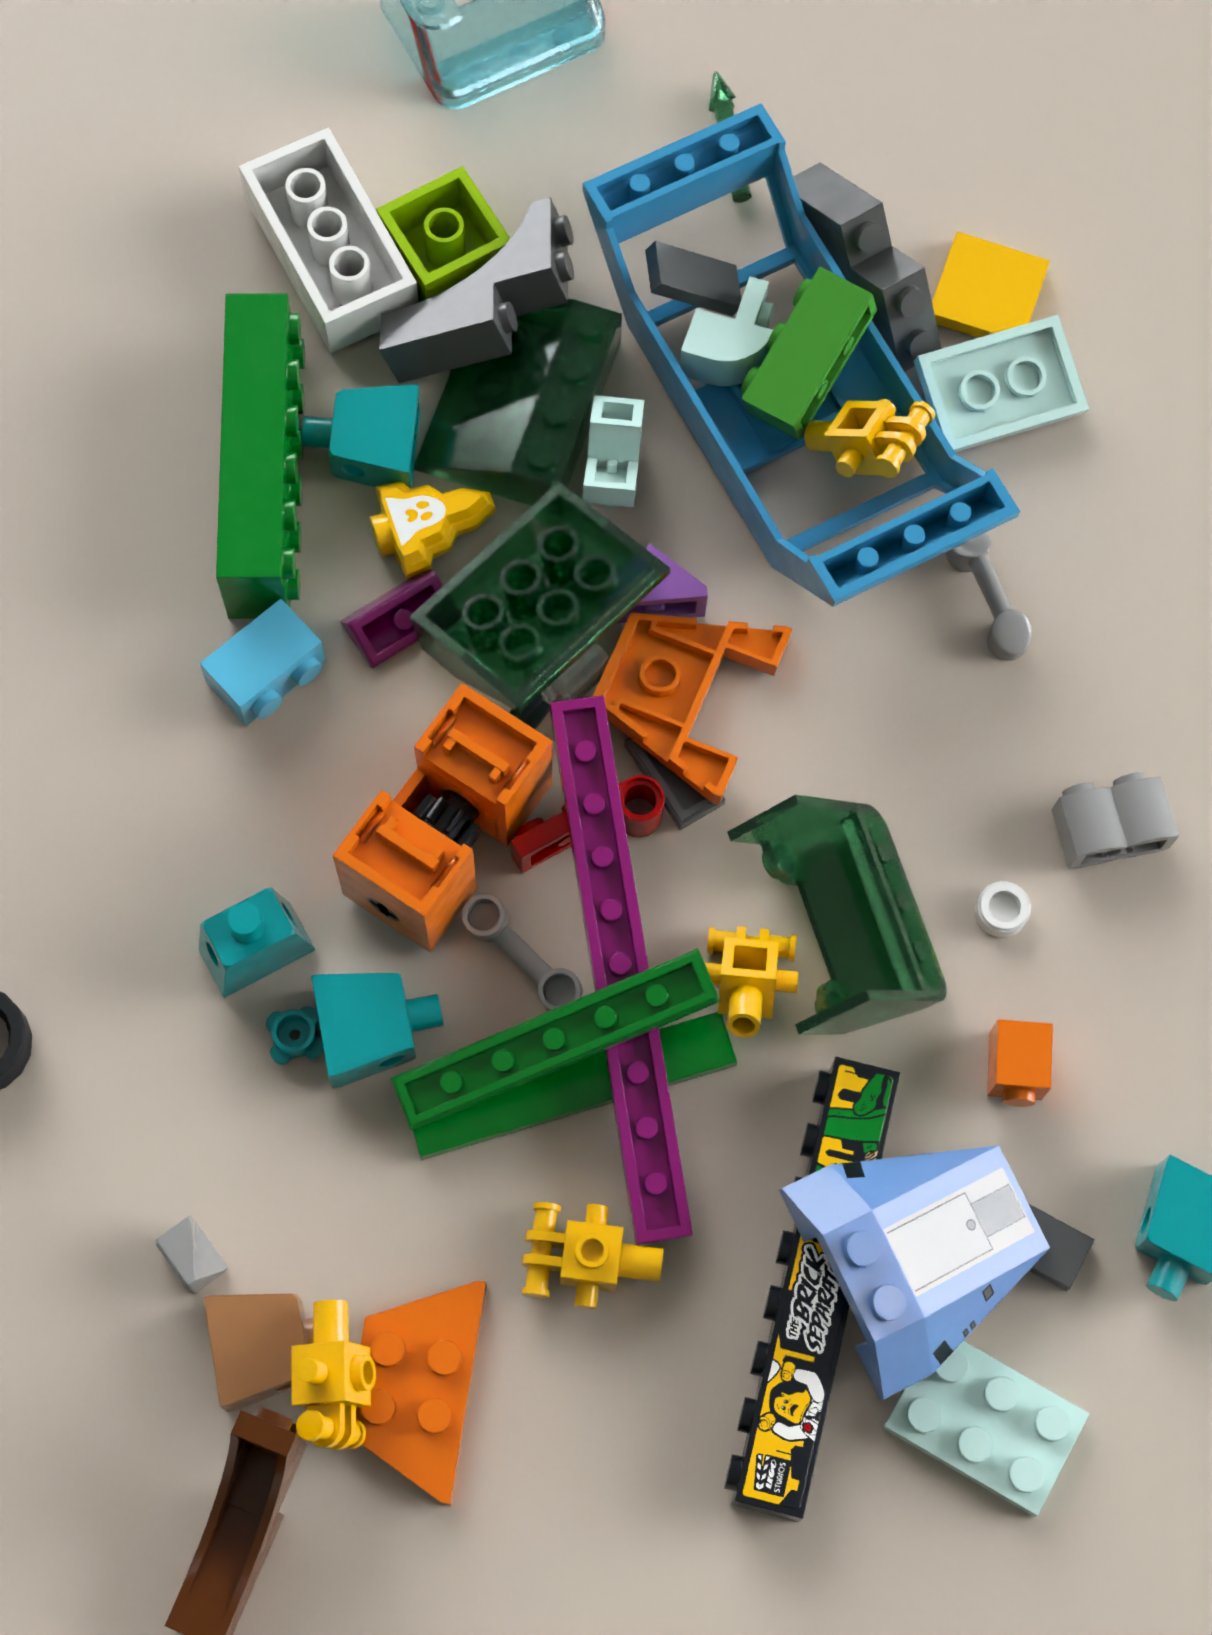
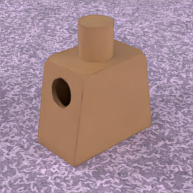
[204,1293,314,1412]

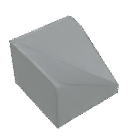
[155,1216,227,1294]

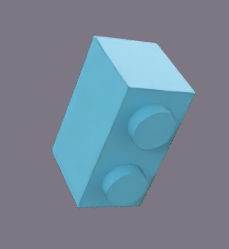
[200,598,326,726]

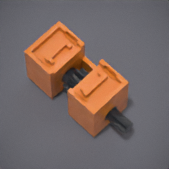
[332,683,552,953]

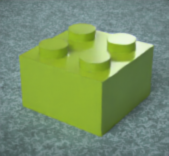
[376,166,511,302]

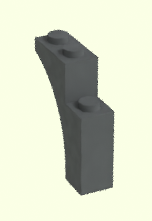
[793,162,942,372]
[379,197,574,383]

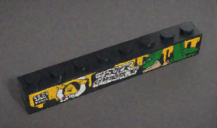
[724,1056,901,1522]

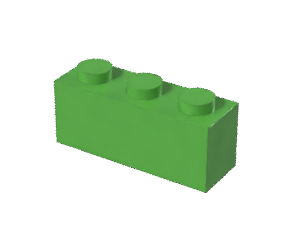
[741,266,877,441]

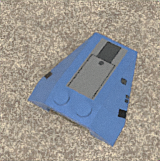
[779,1145,1050,1400]

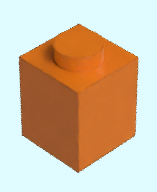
[987,1019,1053,1107]

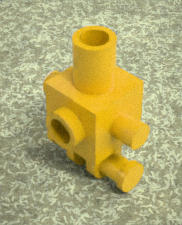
[804,399,935,478]
[705,926,799,1038]
[521,1202,664,1309]
[291,1300,376,1450]

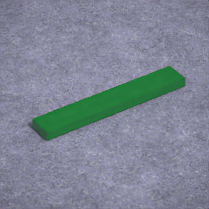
[391,948,721,1131]
[413,1012,737,1161]

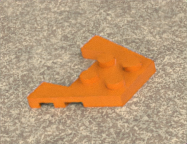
[592,612,793,806]

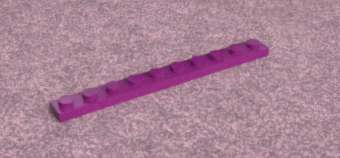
[549,695,693,1245]

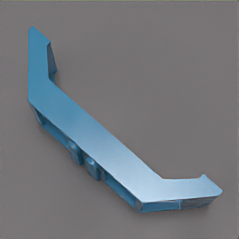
[582,103,1020,607]

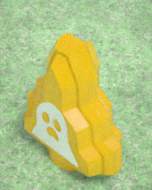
[369,482,496,579]

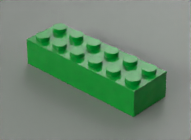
[216,293,305,619]

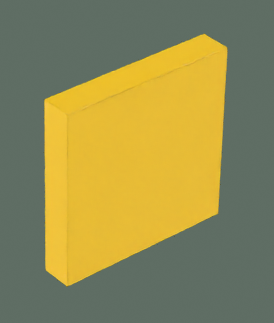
[932,231,1050,338]

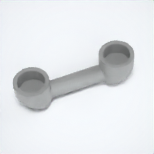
[946,533,1032,661]
[462,893,583,1011]

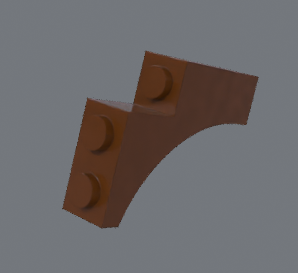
[165,1406,308,1635]

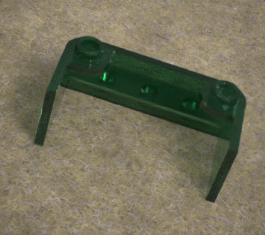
[727,794,947,1035]

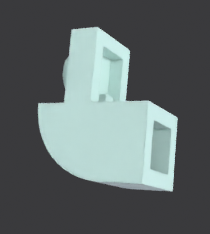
[680,276,774,386]
[582,395,645,508]

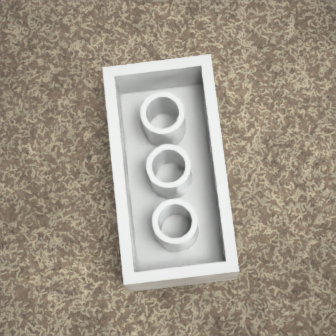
[239,127,419,353]

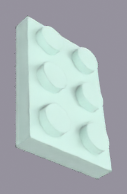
[913,315,1089,452]
[882,1341,1090,1517]

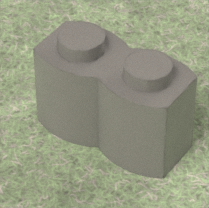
[1052,772,1179,868]

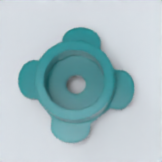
[266,1006,324,1065]

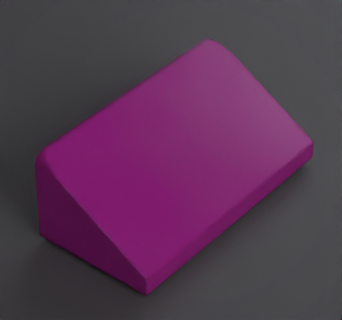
[340,570,459,668]

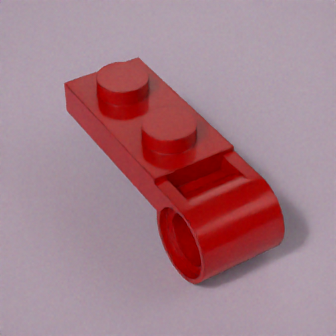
[511,775,665,874]

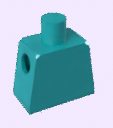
[302,384,421,488]
[199,887,315,998]
[311,973,444,1089]
[1135,1154,1212,1301]

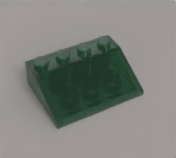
[414,299,622,514]
[409,482,671,713]

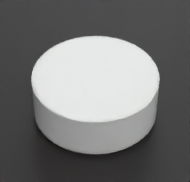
[975,881,1031,938]

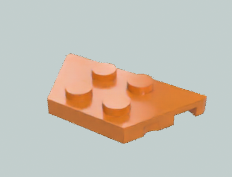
[356,1281,486,1506]

